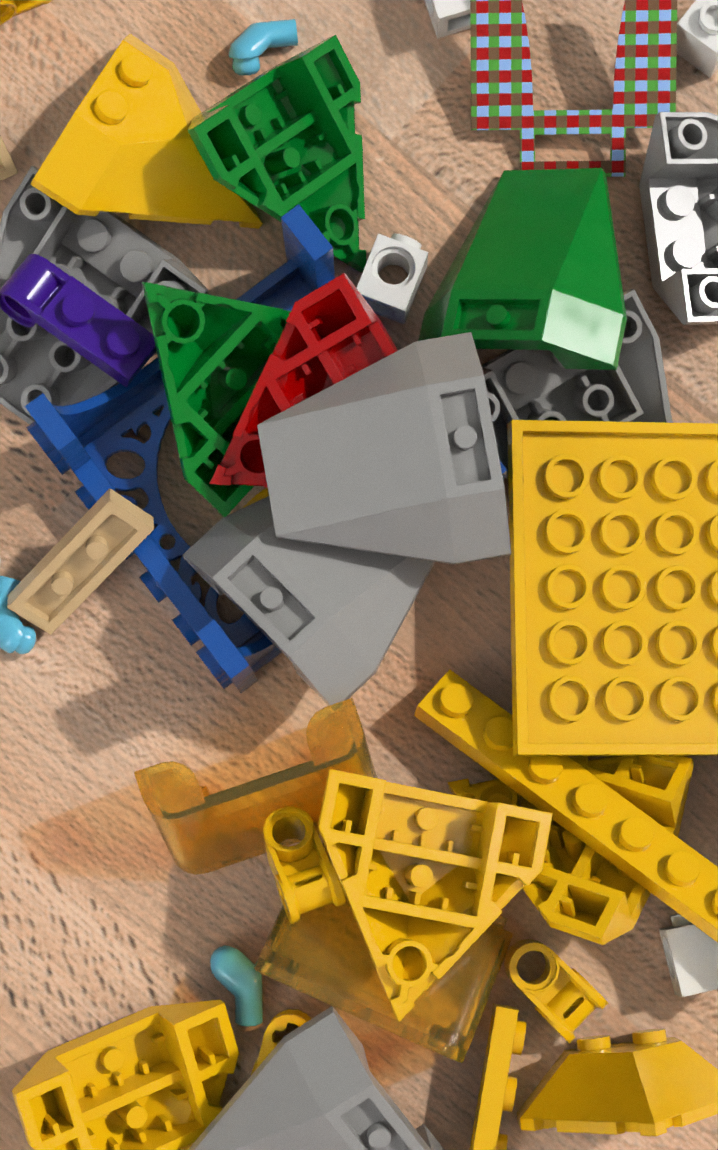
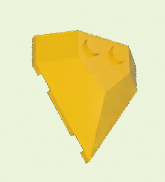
[30,34,263,229]
[447,756,694,945]
[318,769,553,1022]
[12,1000,239,1150]
[517,1028,718,1136]

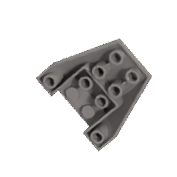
[639,112,718,325]
[0,166,209,425]
[481,289,673,480]
[257,332,511,564]
[182,496,435,712]
[188,1006,444,1150]

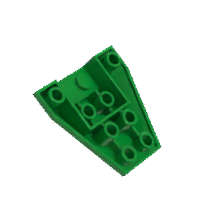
[418,168,627,370]

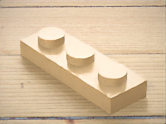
[7,488,154,635]

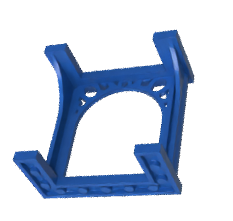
[24,204,507,693]

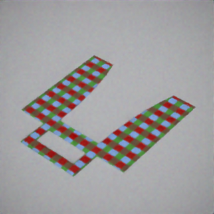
[470,0,677,177]

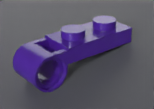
[0,254,156,388]

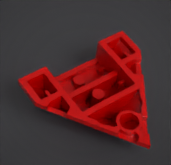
[209,273,398,488]

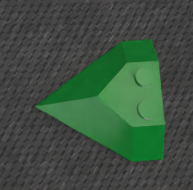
[187,35,367,273]
[142,282,291,517]

